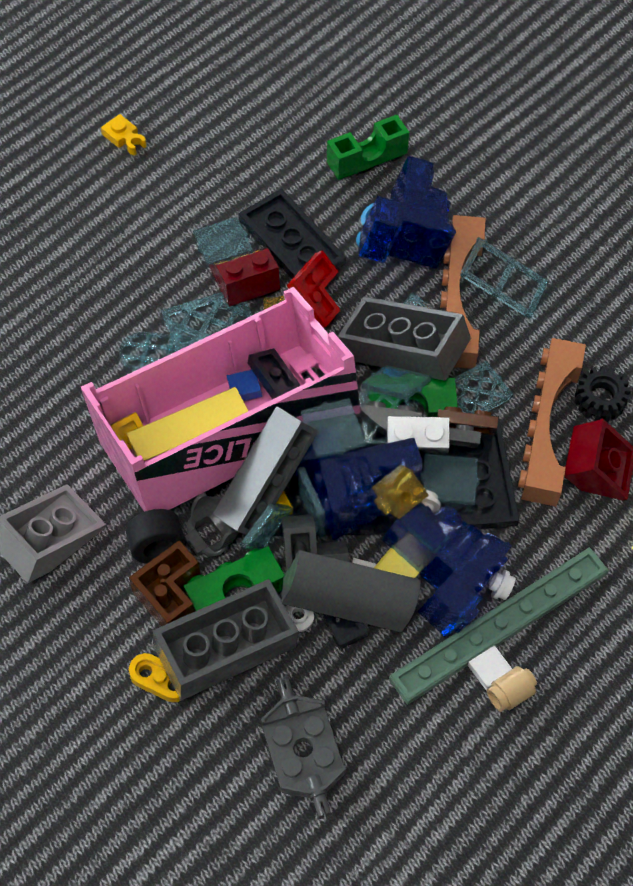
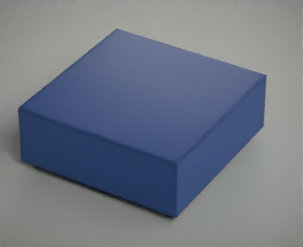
[227,370,262,401]

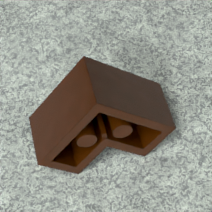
[129,540,201,626]

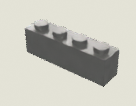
[213,406,318,538]

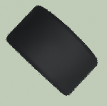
[125,509,185,564]

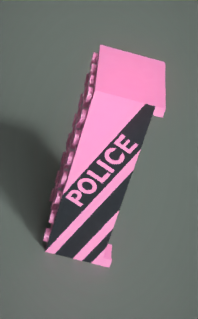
[81,287,361,512]

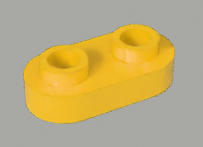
[129,653,181,702]

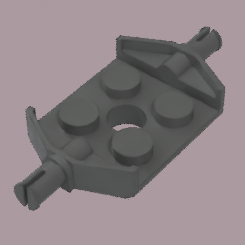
[261,676,346,819]

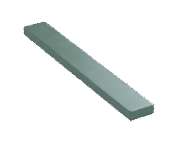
[389,547,609,705]

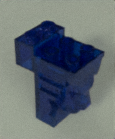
[358,156,456,269]
[295,427,423,540]
[382,498,512,637]

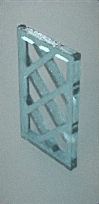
[161,292,252,351]

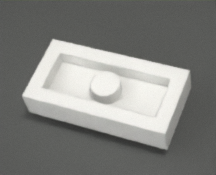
[387,416,449,450]

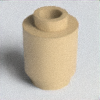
[487,666,537,712]

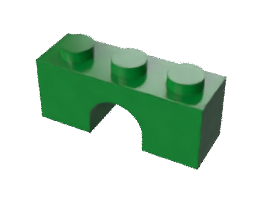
[327,115,410,180]
[366,376,458,417]
[183,546,285,611]

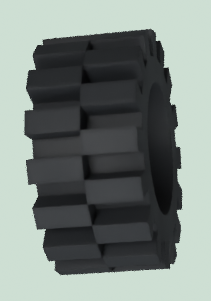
[574,366,631,422]

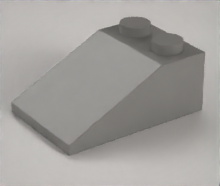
[0,484,106,583]

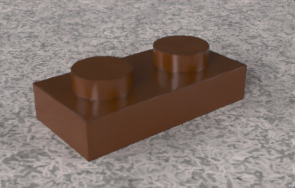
[437,407,498,435]

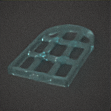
[119,332,196,371]

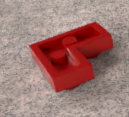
[287,250,340,328]

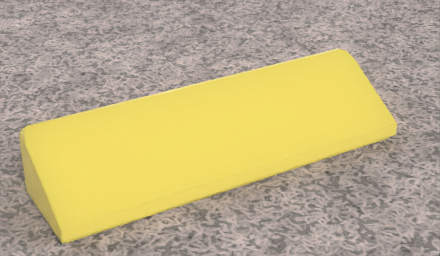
[126,387,248,461]

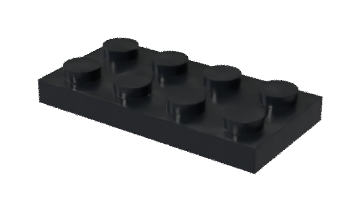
[238,189,346,279]

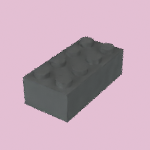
[337,296,471,381]
[153,579,299,701]

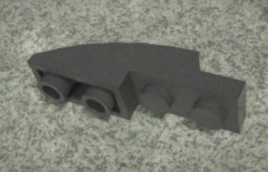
[360,401,481,456]

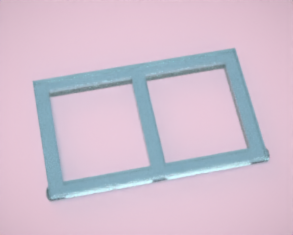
[460,237,549,319]

